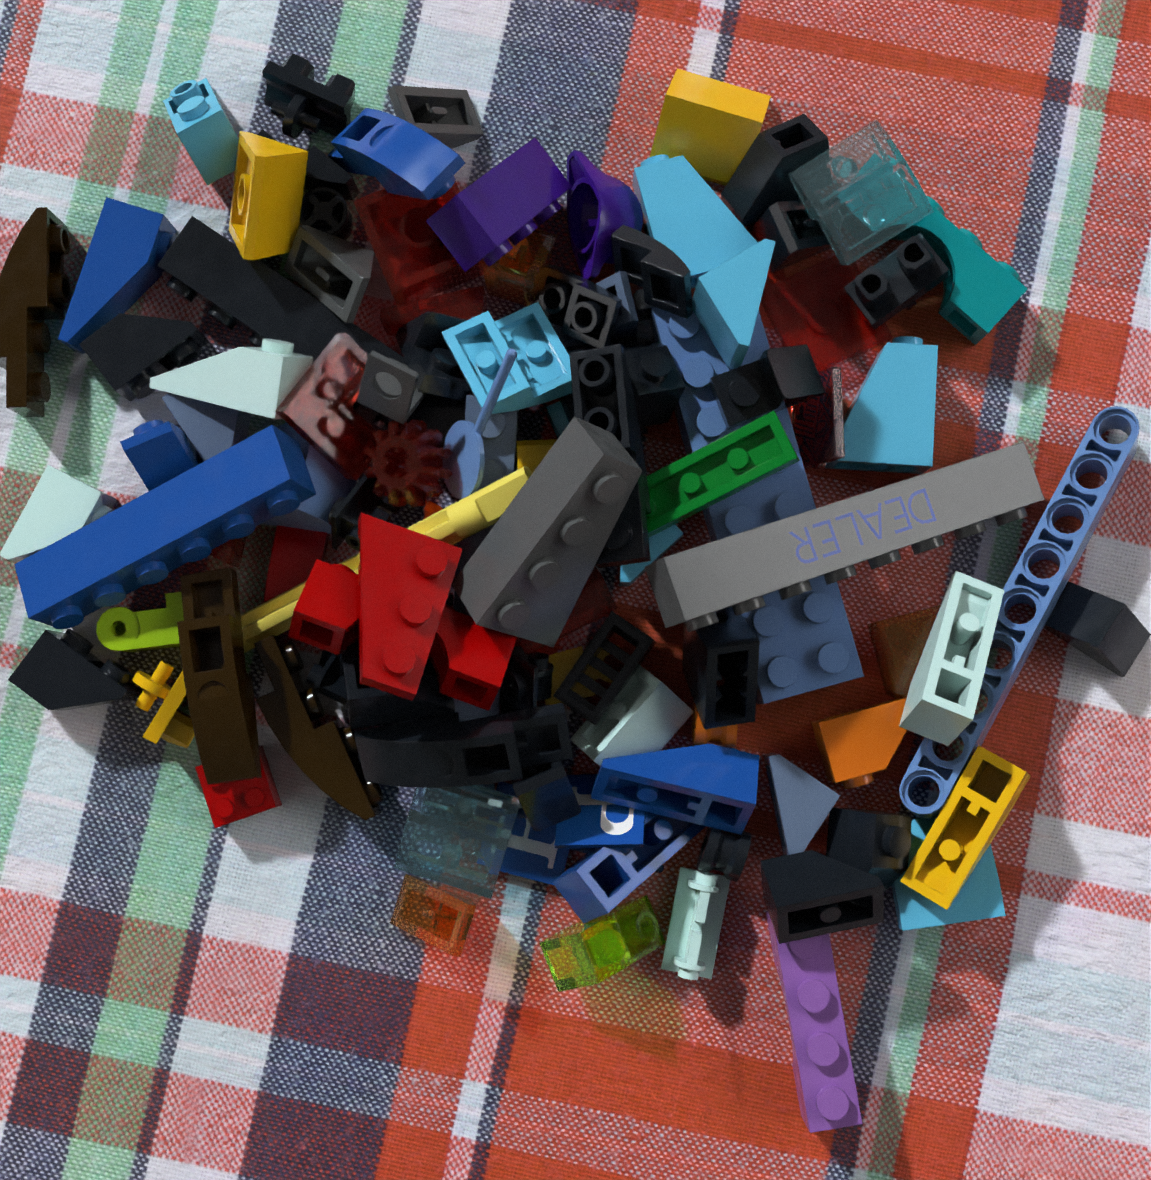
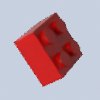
[195,745,282,828]

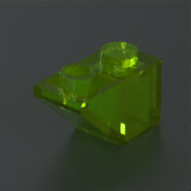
[539,895,666,992]

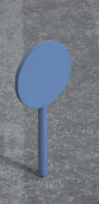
[442,348,517,499]

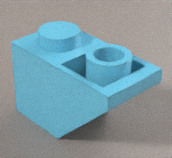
[163,78,239,185]

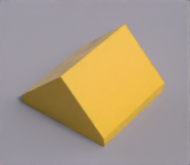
[649,68,771,186]
[228,131,309,260]

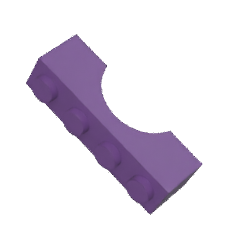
[765,911,863,1133]

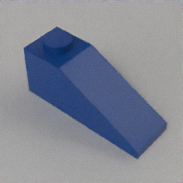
[58,197,177,354]
[591,743,760,835]
[552,812,706,924]

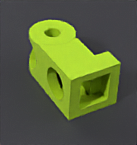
[96,592,184,652]

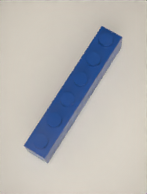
[14,425,316,629]

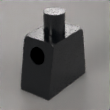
[682,606,760,729]

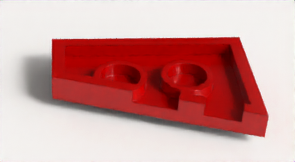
[358,513,463,701]

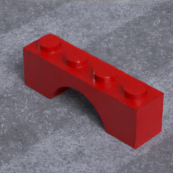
[288,559,517,711]

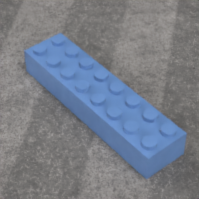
[650,297,864,704]

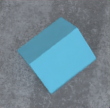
[692,239,776,369]

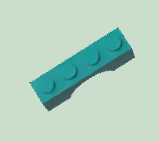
[828,157,1028,345]

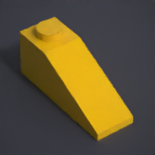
[900,745,1031,910]

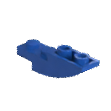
[327,108,465,200]

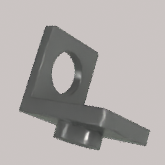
[357,351,428,424]

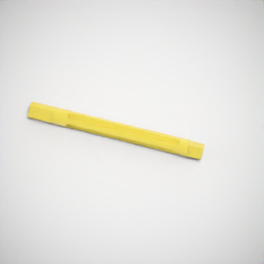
[241,466,532,653]

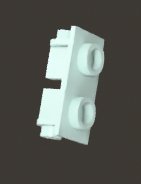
[661,867,730,980]

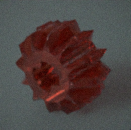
[362,419,453,507]

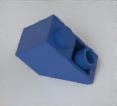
[120,420,204,491]

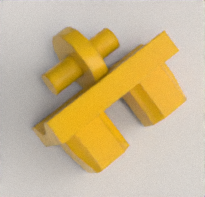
[132,660,195,748]

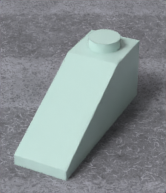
[149,339,313,419]
[899,571,1004,746]

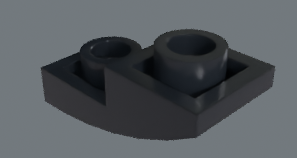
[533,265,622,348]

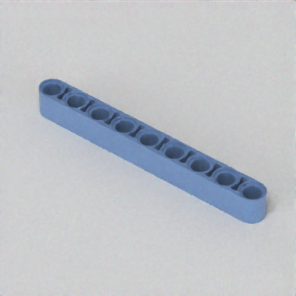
[899,406,1140,820]

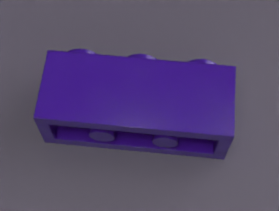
[426,138,572,272]

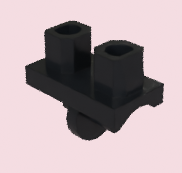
[262,54,355,139]
[844,233,951,330]

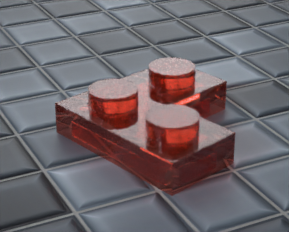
[275,332,386,480]

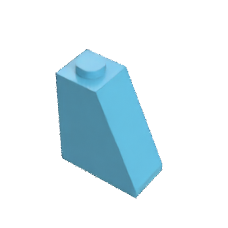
[632,154,758,289]
[822,336,938,474]

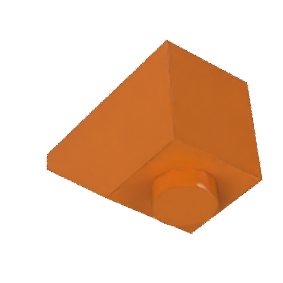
[811,695,907,789]

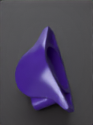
[567,150,643,281]

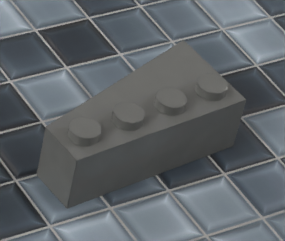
[452,416,642,648]

